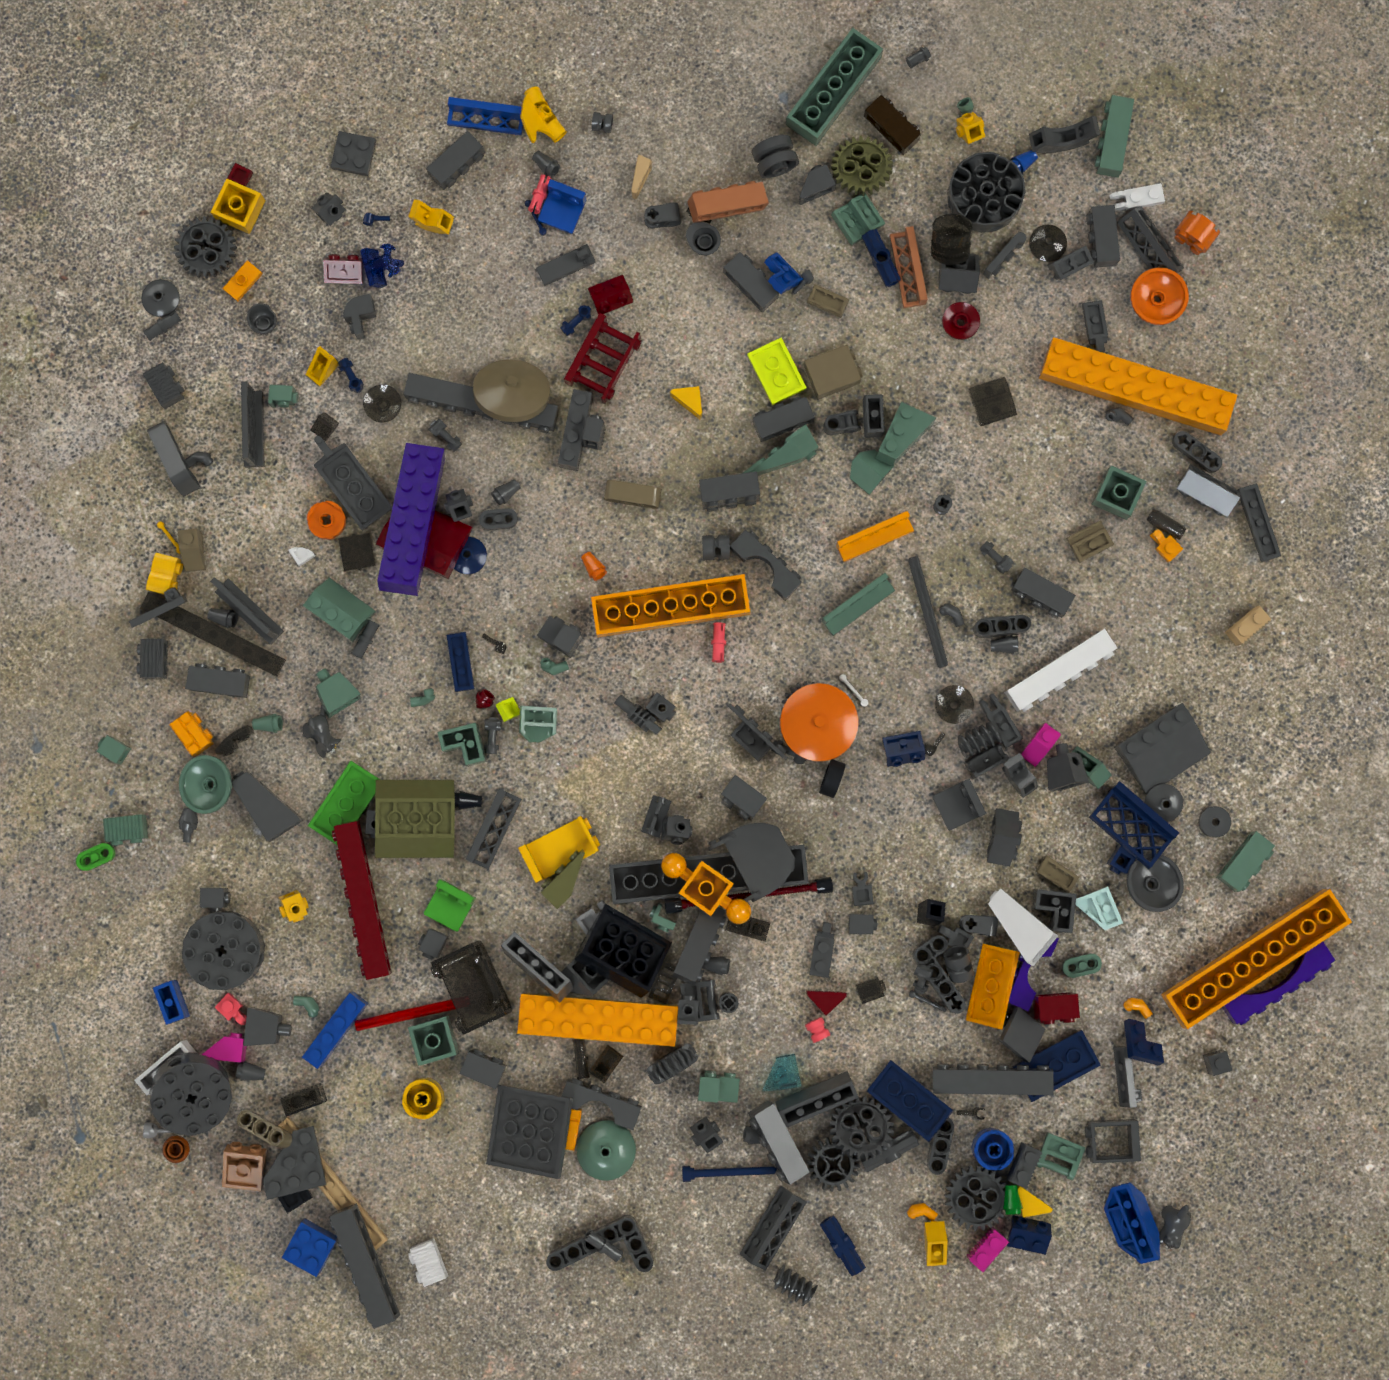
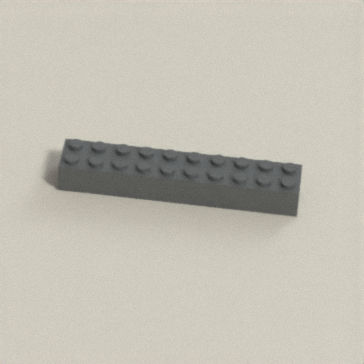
[609,844,809,904]

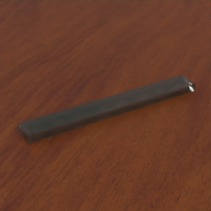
[140,592,286,677]

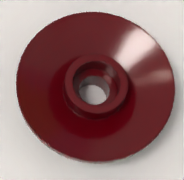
[942,302,980,340]

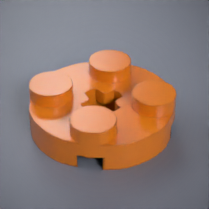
[307,501,347,540]

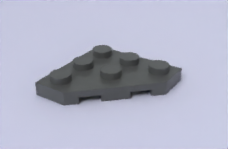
[263,1126,327,1200]

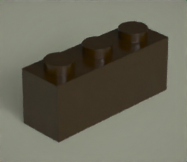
[864,95,921,156]

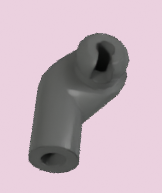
[939,603,965,627]

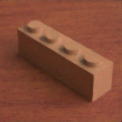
[687,181,769,223]

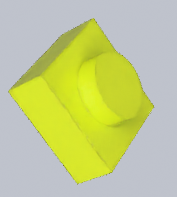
[495,697,520,722]

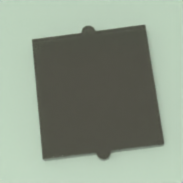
[338,533,376,572]

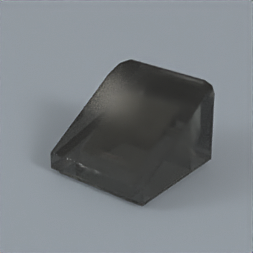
[310,413,339,441]

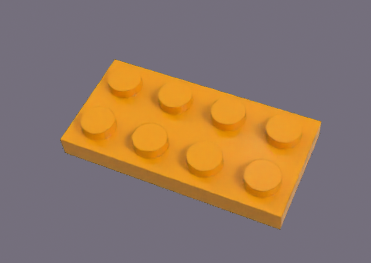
[966,943,1020,1030]

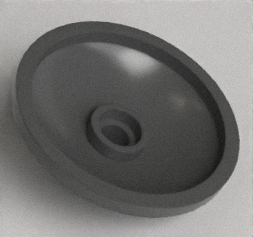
[1127,853,1184,912]

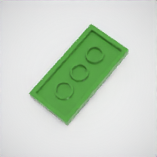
[308,761,381,845]

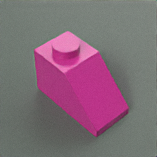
[1021,723,1061,767]
[202,1032,247,1063]

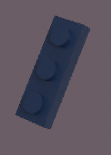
[446,632,475,692]

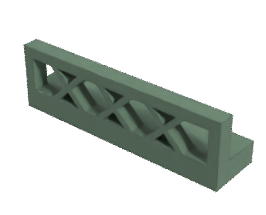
[822,573,895,636]

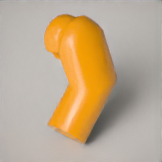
[1123,998,1153,1019]
[907,1203,938,1221]

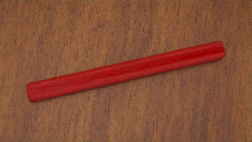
[355,996,470,1031]

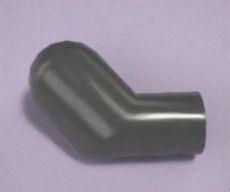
[1105,408,1134,426]
[185,451,213,468]

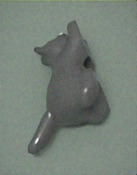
[303,705,341,758]
[1159,1205,1191,1249]

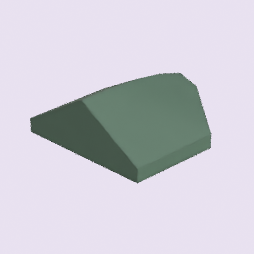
[850,449,894,495]
[519,706,557,743]

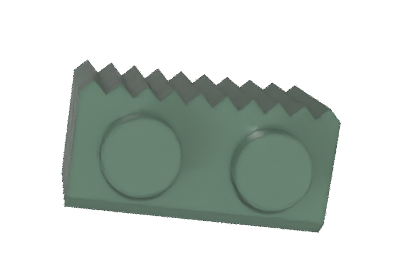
[103,815,148,846]

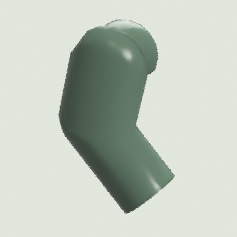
[293,996,319,1018]

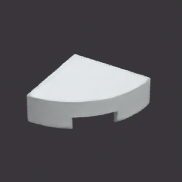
[288,547,315,566]

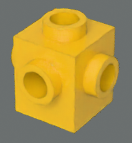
[956,112,985,144]
[278,890,309,923]

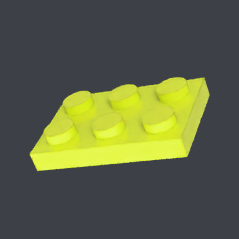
[747,337,807,406]

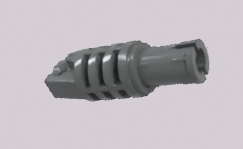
[614,695,662,735]

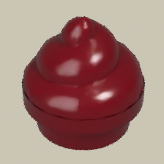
[475,689,495,709]

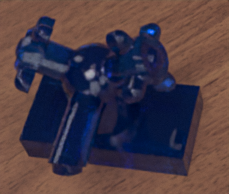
[360,243,404,288]

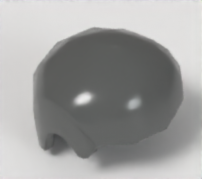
[247,303,277,335]

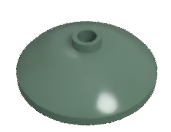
[179,755,232,814]
[577,1120,636,1181]

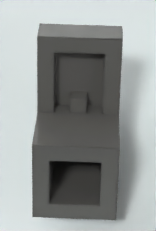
[343,294,377,340]
[1002,753,1038,798]

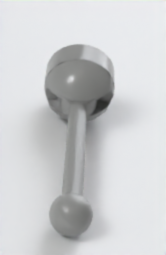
[143,1122,173,1139]

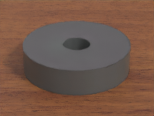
[1198,806,1231,838]

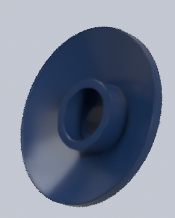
[454,537,487,575]

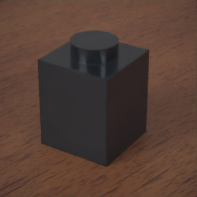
[917,899,946,926]

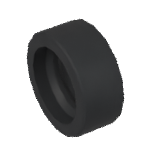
[819,759,846,798]

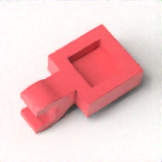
[214,993,247,1026]

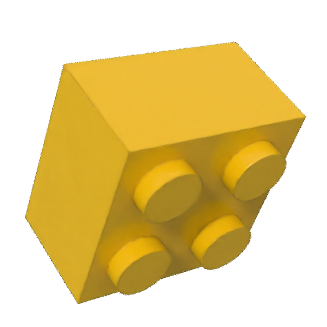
[210,178,266,234]

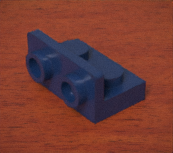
[882,731,925,767]

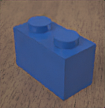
[153,980,190,1025]

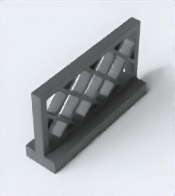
[241,381,265,468]
[210,577,284,645]

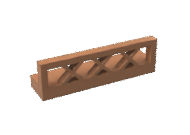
[889,226,928,309]

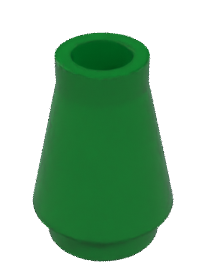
[1003,1185,1023,1215]

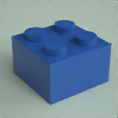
[282,1218,338,1277]

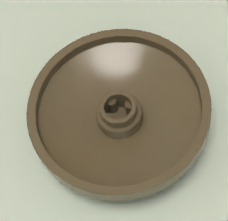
[473,359,550,422]

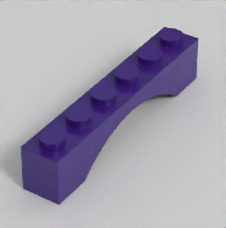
[1222,942,1336,1025]

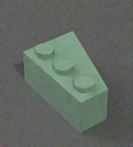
[875,402,936,467]

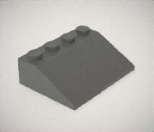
[1114,703,1211,795]

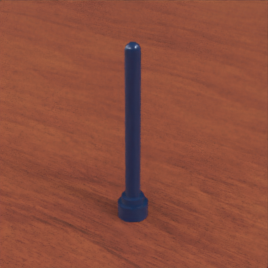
[682,1166,777,1182]

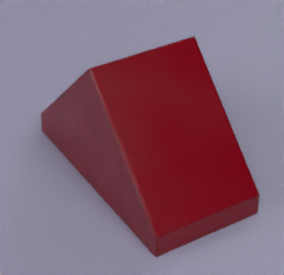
[806,990,847,1016]

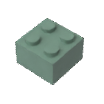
[1092,465,1147,520]
[408,1015,459,1066]

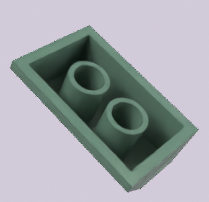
[303,578,376,642]

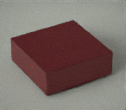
[227,163,253,187]

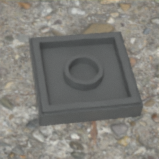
[999,1007,1046,1063]

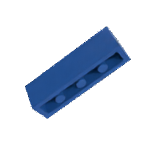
[302,992,369,1069]

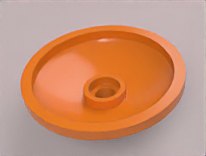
[1130,267,1189,325]

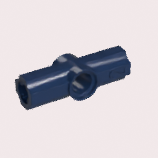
[861,229,901,288]
[820,1215,866,1276]

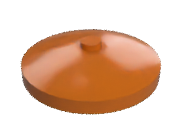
[780,683,858,762]

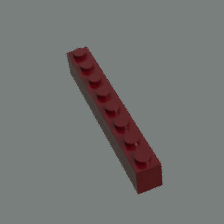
[332,820,392,980]

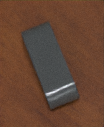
[973,615,1031,638]
[927,1118,954,1175]

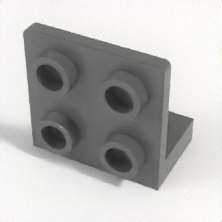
[932,778,987,831]

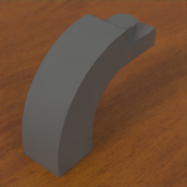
[1029,116,1100,153]

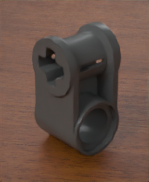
[644,202,681,229]
[823,410,861,436]
[959,915,998,937]

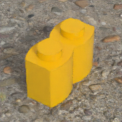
[146,553,183,595]

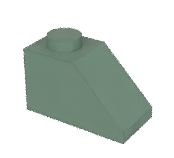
[1071,746,1112,789]

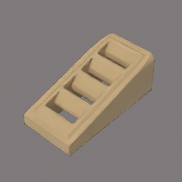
[631,155,652,200]

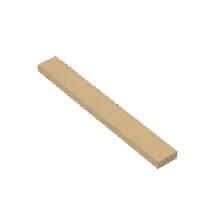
[278,1117,388,1251]

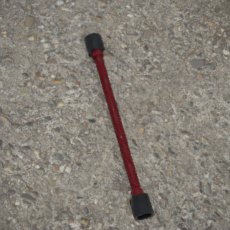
[664,877,833,914]

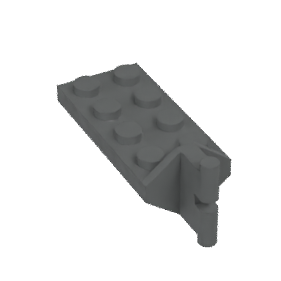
[314,436,392,531]

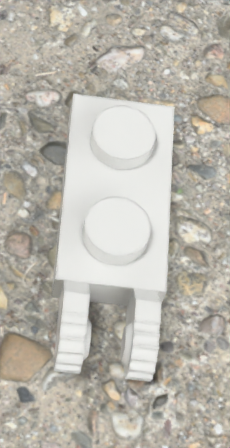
[1109,183,1165,211]

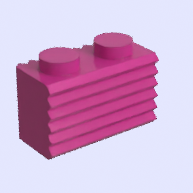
[967,1227,1009,1272]

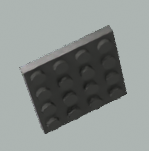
[486,1085,573,1179]

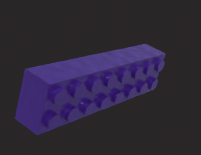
[377,443,445,596]

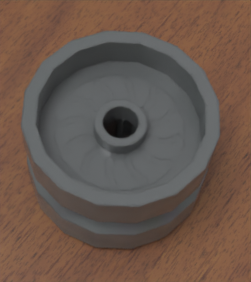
[751,135,799,178]

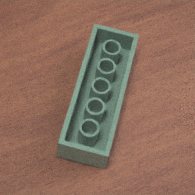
[786,28,883,146]

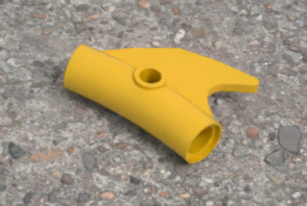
[520,86,567,143]

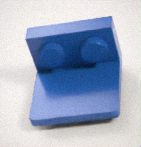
[538,179,587,234]

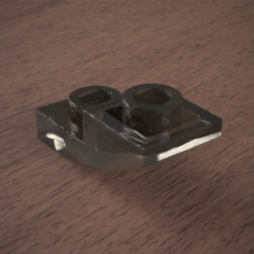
[215,725,254,756]
[725,917,770,941]

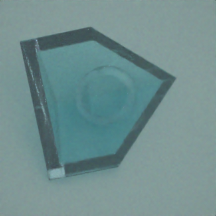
[762,1054,802,1091]

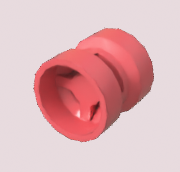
[805,1017,831,1043]

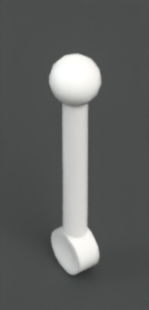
[839,674,868,707]

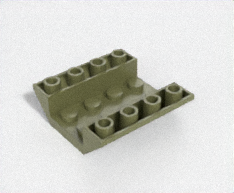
[375,780,455,858]

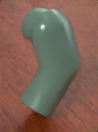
[540,658,569,675]
[410,688,435,707]

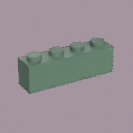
[1094,95,1134,178]

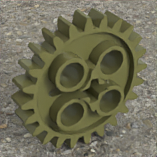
[831,135,893,196]

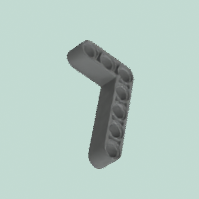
[546,1215,654,1272]

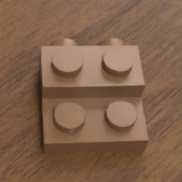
[222,1142,267,1192]

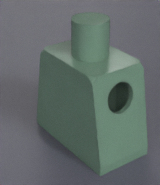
[316,668,361,718]

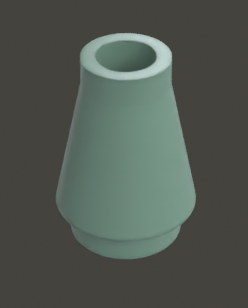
[252,714,283,733]

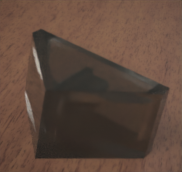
[588,1045,624,1083]

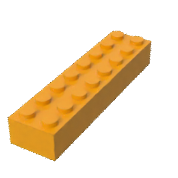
[591,574,750,638]
[517,993,678,1047]

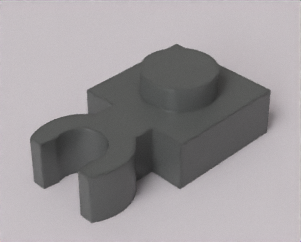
[852,872,874,906]

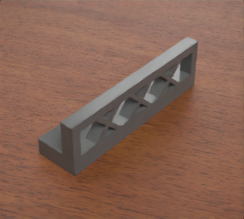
[1117,206,1184,273]
[466,789,522,870]
[740,1186,807,1271]

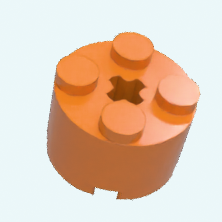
[1174,211,1220,255]

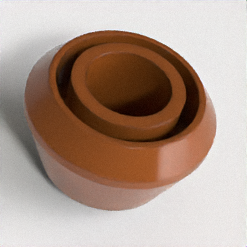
[162,1135,190,1163]

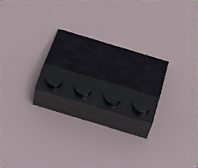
[574,904,672,998]

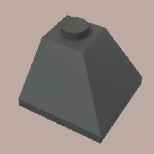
[561,960,609,997]

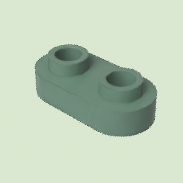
[1062,953,1102,978]

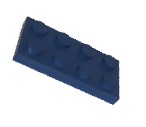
[1012,1030,1101,1102]
[867,1060,954,1142]

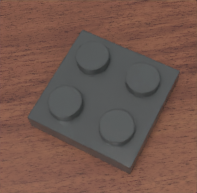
[331,131,376,176]

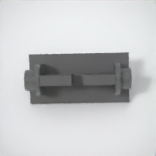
[641,795,671,838]

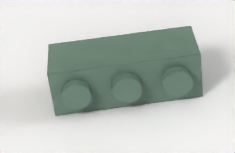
[1216,831,1275,892]

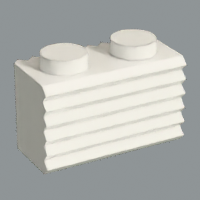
[408,1238,448,1287]

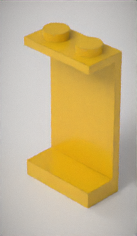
[518,816,601,883]

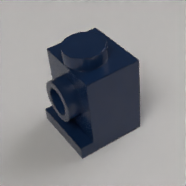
[1107,844,1136,875]

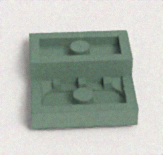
[831,193,885,246]

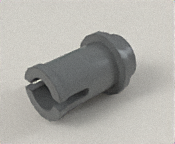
[906,47,931,69]

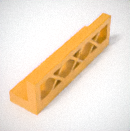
[836,511,914,562]

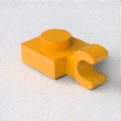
[1149,529,1183,563]

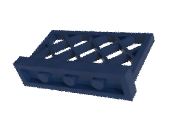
[1089,781,1179,869]

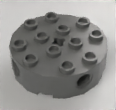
[947,152,1026,233]
[182,912,265,990]
[149,1052,232,1136]

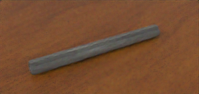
[908,556,948,668]

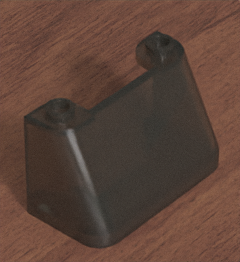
[430,940,512,1035]

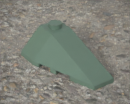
[743,424,818,476]

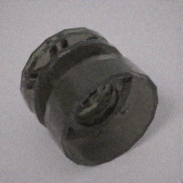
[930,214,973,265]

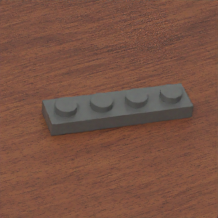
[1237,483,1281,563]

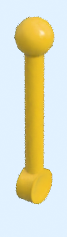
[157,521,180,554]

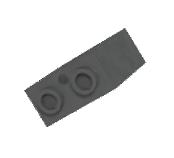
[1085,1119,1141,1163]

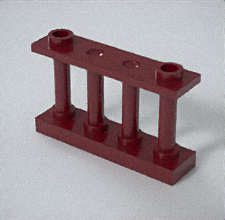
[564,313,642,404]

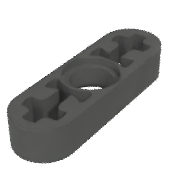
[1172,431,1222,473]

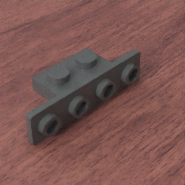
[728,704,788,762]

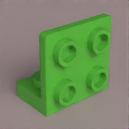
[424,879,476,932]

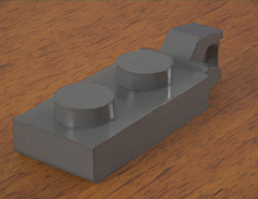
[1082,300,1108,353]
[809,922,835,978]

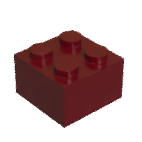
[1033,992,1080,1024]

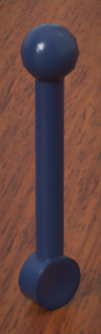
[525,200,547,236]

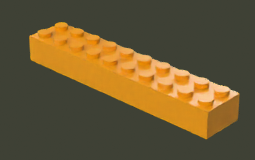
[1039,337,1237,436]
[1160,889,1352,1029]

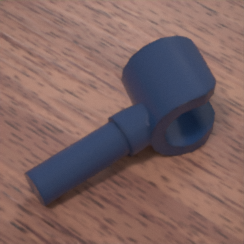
[363,212,390,226]

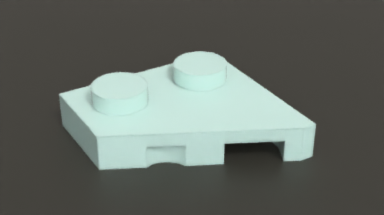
[1076,886,1123,930]

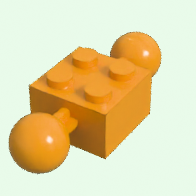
[661,853,751,924]

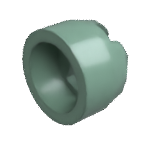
[957,97,974,114]

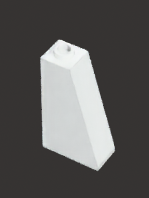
[988,889,1058,966]

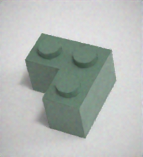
[437,723,487,767]
[698,1070,740,1103]

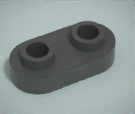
[479,508,518,530]

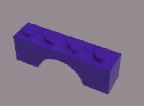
[1009,938,1059,1011]

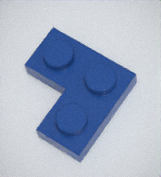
[764,252,803,294]

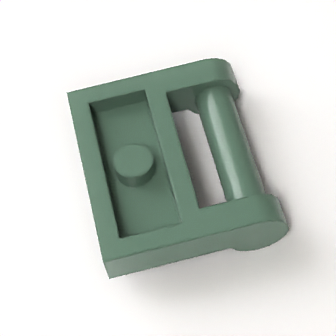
[1037,1132,1085,1181]

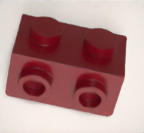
[588,275,633,314]

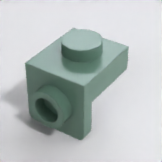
[650,903,676,932]

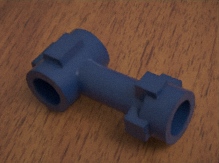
[560,305,592,336]
[338,358,364,393]

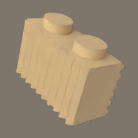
[1225,606,1271,646]

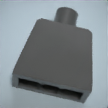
[1047,743,1089,791]
[243,1007,292,1046]

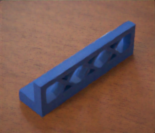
[447,97,523,135]

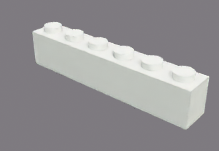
[1004,629,1117,712]

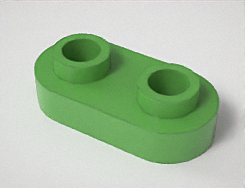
[76,843,115,871]

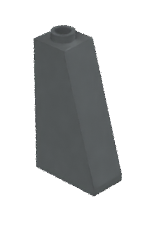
[232,771,304,842]

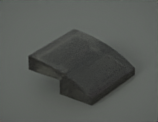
[968,377,1017,426]

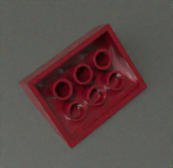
[376,510,473,580]

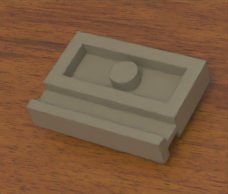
[1066,520,1114,563]

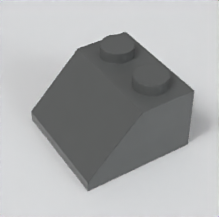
[938,251,980,294]

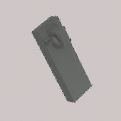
[536,244,596,287]
[129,587,188,628]
[1113,1046,1142,1108]

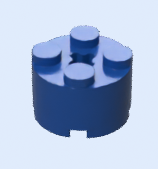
[971,1127,1014,1170]

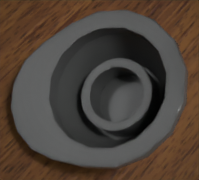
[686,222,721,256]

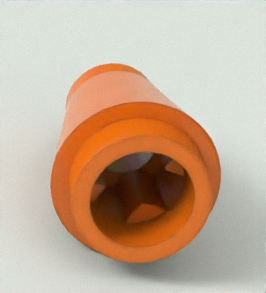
[581,552,607,581]

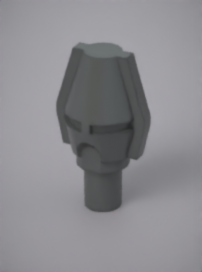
[179,808,198,843]

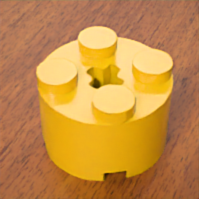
[402,1078,445,1119]

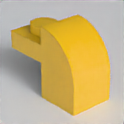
[408,199,454,235]

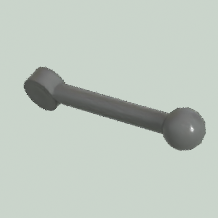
[909,990,947,1012]

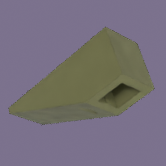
[541,849,585,909]

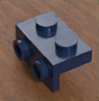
[1007,1215,1052,1255]

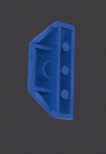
[1104,1182,1160,1264]

